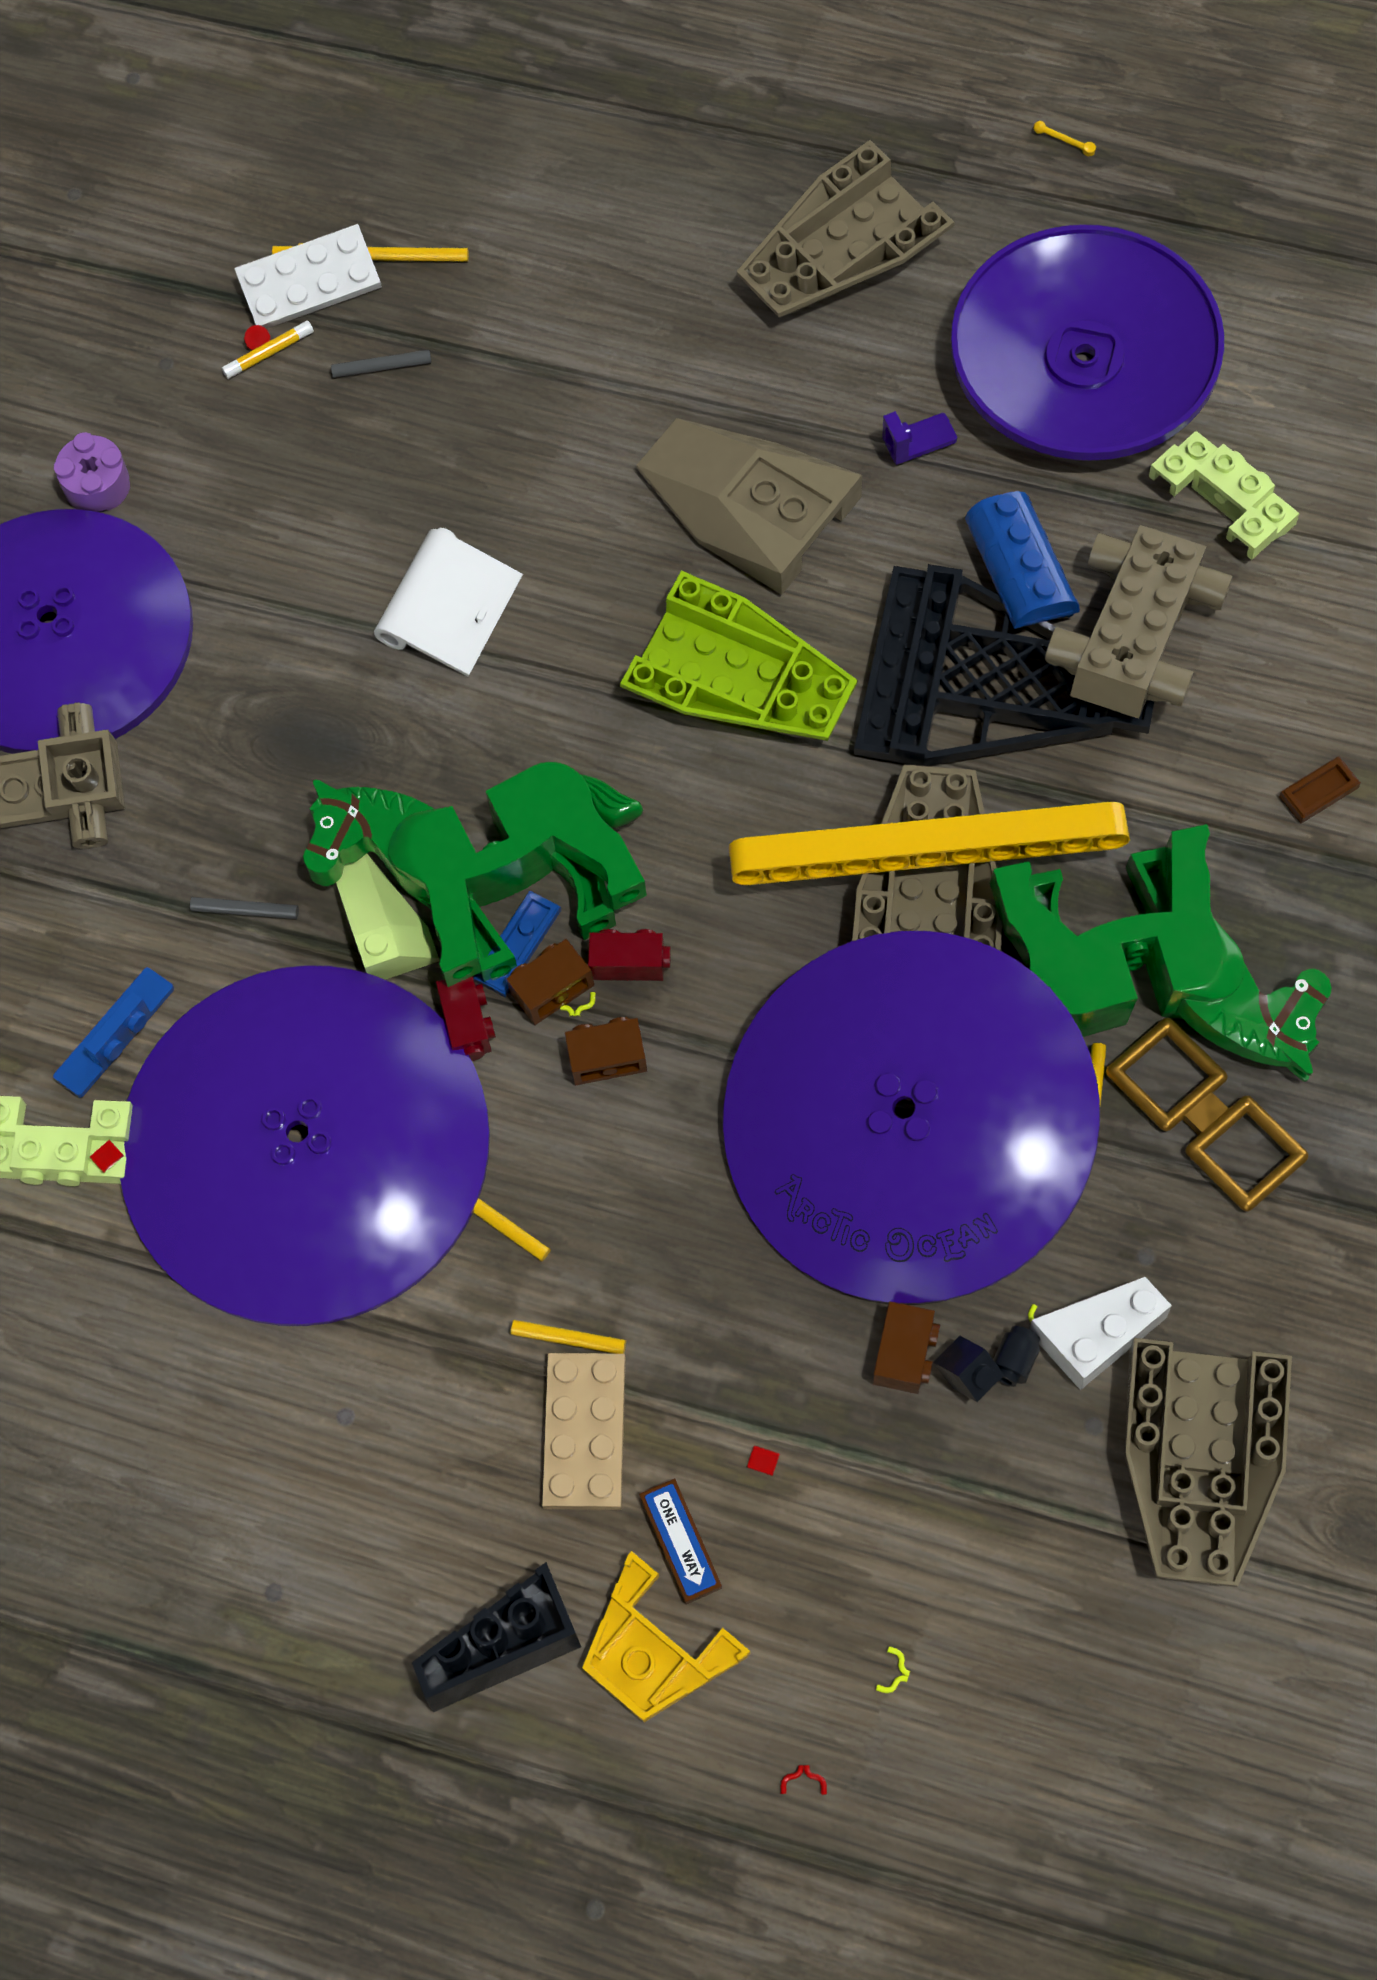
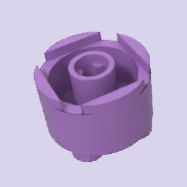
[54,432,130,512]

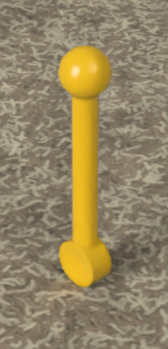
[1033,121,1096,157]

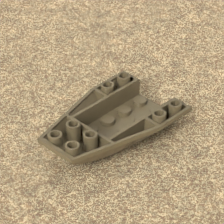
[737,140,954,317]
[852,765,1002,951]

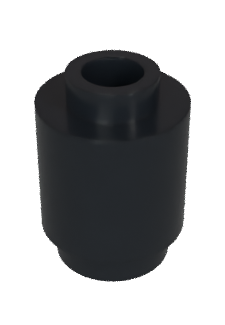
[993,1326,1040,1387]

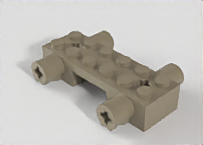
[1045,525,1233,719]
[0,702,125,849]

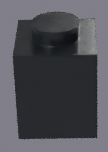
[933,1336,1004,1402]

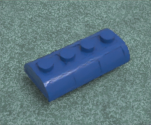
[965,491,1080,629]

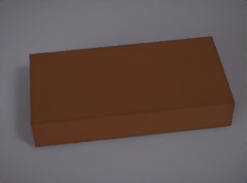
[1279,756,1361,824]

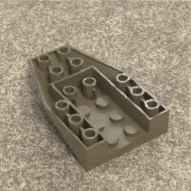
[636,418,862,595]
[1125,1338,1292,1587]

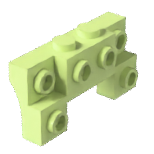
[1149,431,1299,560]
[0,1096,133,1186]

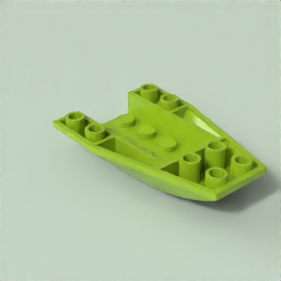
[620,570,858,741]

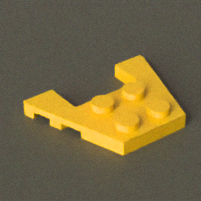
[582,1551,751,1722]

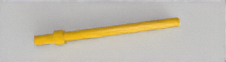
[272,243,469,262]

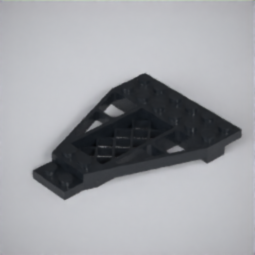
[854,564,1154,766]

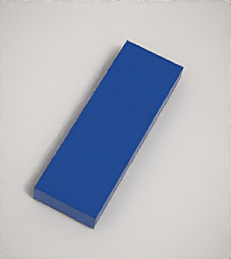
[473,891,561,997]

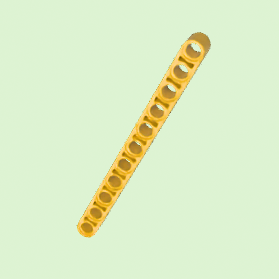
[729,802,1130,885]

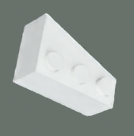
[1029,1277,1172,1390]

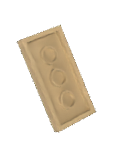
[542,1353,626,1510]

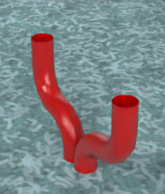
[780,1765,827,1795]

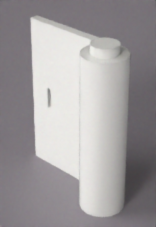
[374,528,523,677]

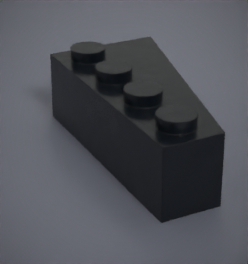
[412,1562,581,1712]

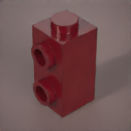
[588,929,671,981]
[436,976,496,1061]

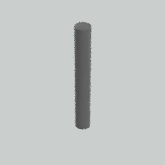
[331,350,432,378]
[190,897,299,919]

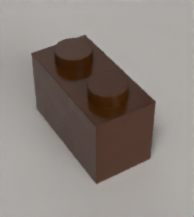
[506,939,595,1025]
[565,1017,648,1086]
[873,1301,940,1394]

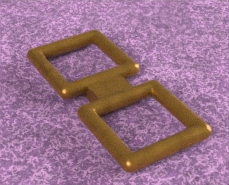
[1106,1018,1308,1212]

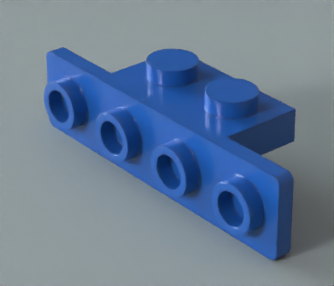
[53,967,174,1098]

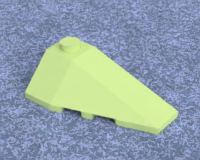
[336,854,440,980]

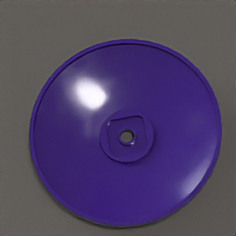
[951,225,1224,460]
[0,509,193,754]

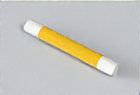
[221,320,314,379]

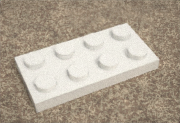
[235,224,382,329]

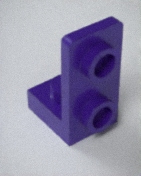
[882,411,957,465]

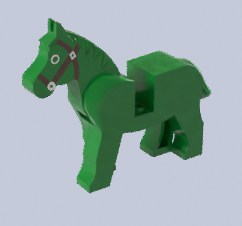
[303,762,647,987]
[990,824,1332,1082]

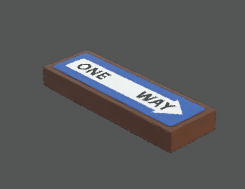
[639,1478,722,1605]

